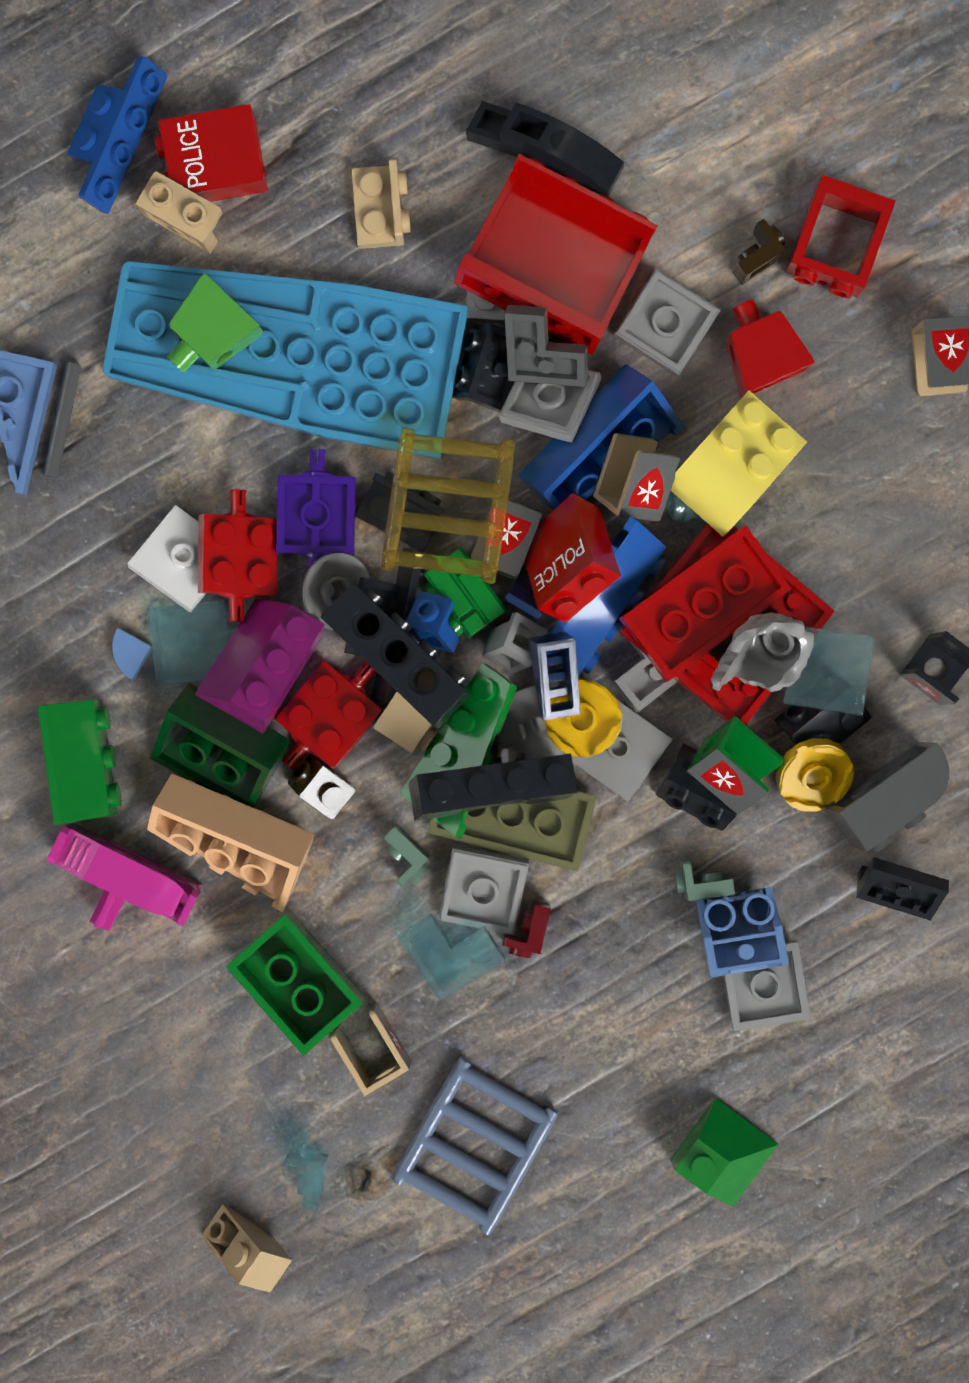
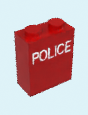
[155,104,269,202]
[525,493,621,623]

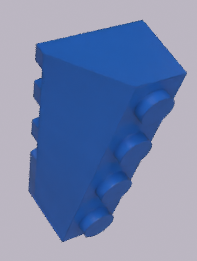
[518,364,686,510]
[546,516,667,676]

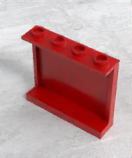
[453,154,658,355]

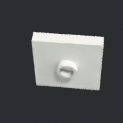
[127,505,206,613]

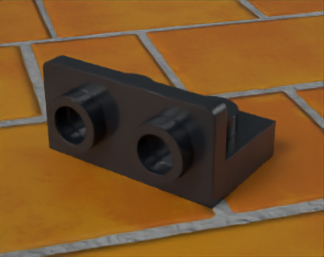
[452,323,515,413]
[355,471,445,552]
[856,857,949,921]

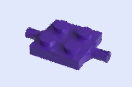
[276,448,356,572]

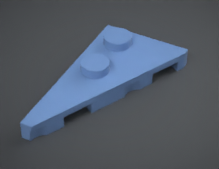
[0,350,57,496]

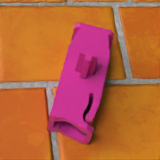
[47,823,202,931]

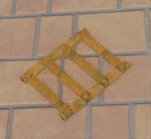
[381,427,515,584]

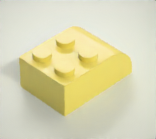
[671,390,807,537]

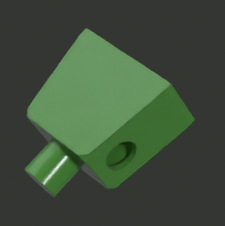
[166,273,263,374]

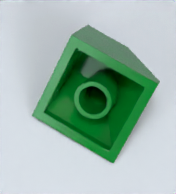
[670,1097,779,1207]

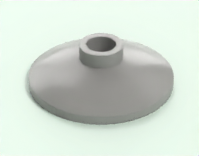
[302,553,371,630]

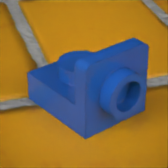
[406,591,460,653]

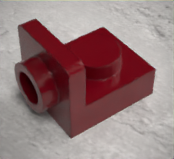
[502,901,551,958]

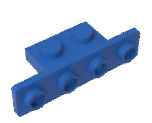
[67,56,167,214]

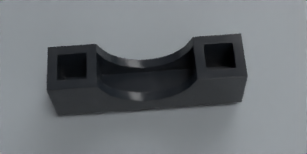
[408,753,578,821]

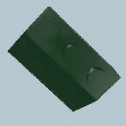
[150,683,290,808]

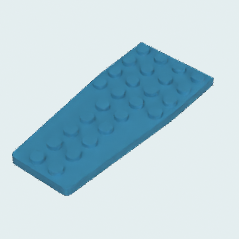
[103,262,469,460]

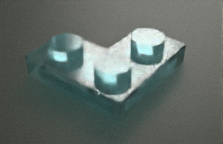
[398,913,506,1001]

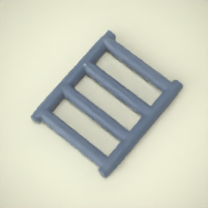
[391,1056,559,1236]

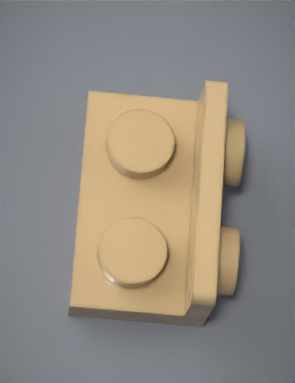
[352,159,411,249]
[136,172,222,254]

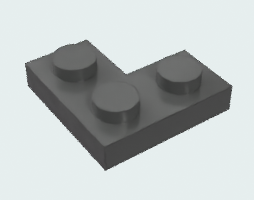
[505,305,588,387]

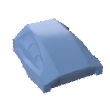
[694,887,789,978]

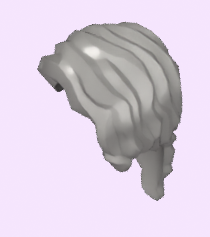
[710,613,814,692]

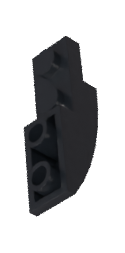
[466,101,624,197]

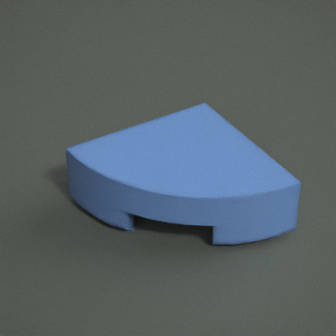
[112,627,153,680]

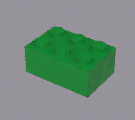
[225,910,366,1056]

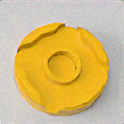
[545,680,623,757]
[775,738,855,812]

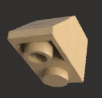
[201,1204,292,1292]

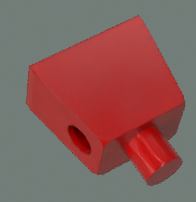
[726,299,815,398]

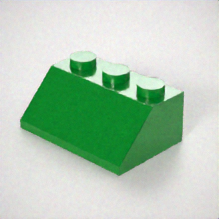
[37,700,122,825]

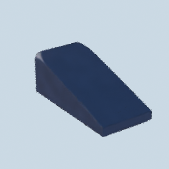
[505,570,543,618]

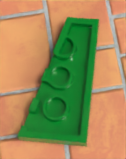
[400,663,517,838]

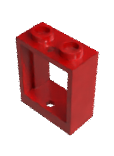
[785,175,896,299]

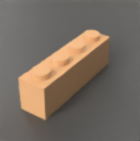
[147,774,315,913]

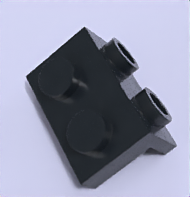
[775,673,872,745]
[656,743,737,831]

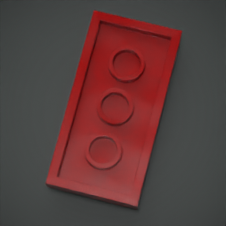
[619,525,792,682]

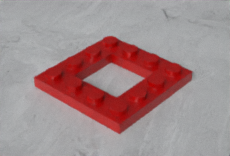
[619,523,835,725]

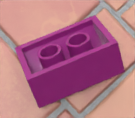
[195,598,325,734]

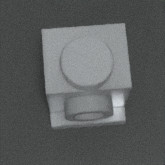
[482,612,548,673]

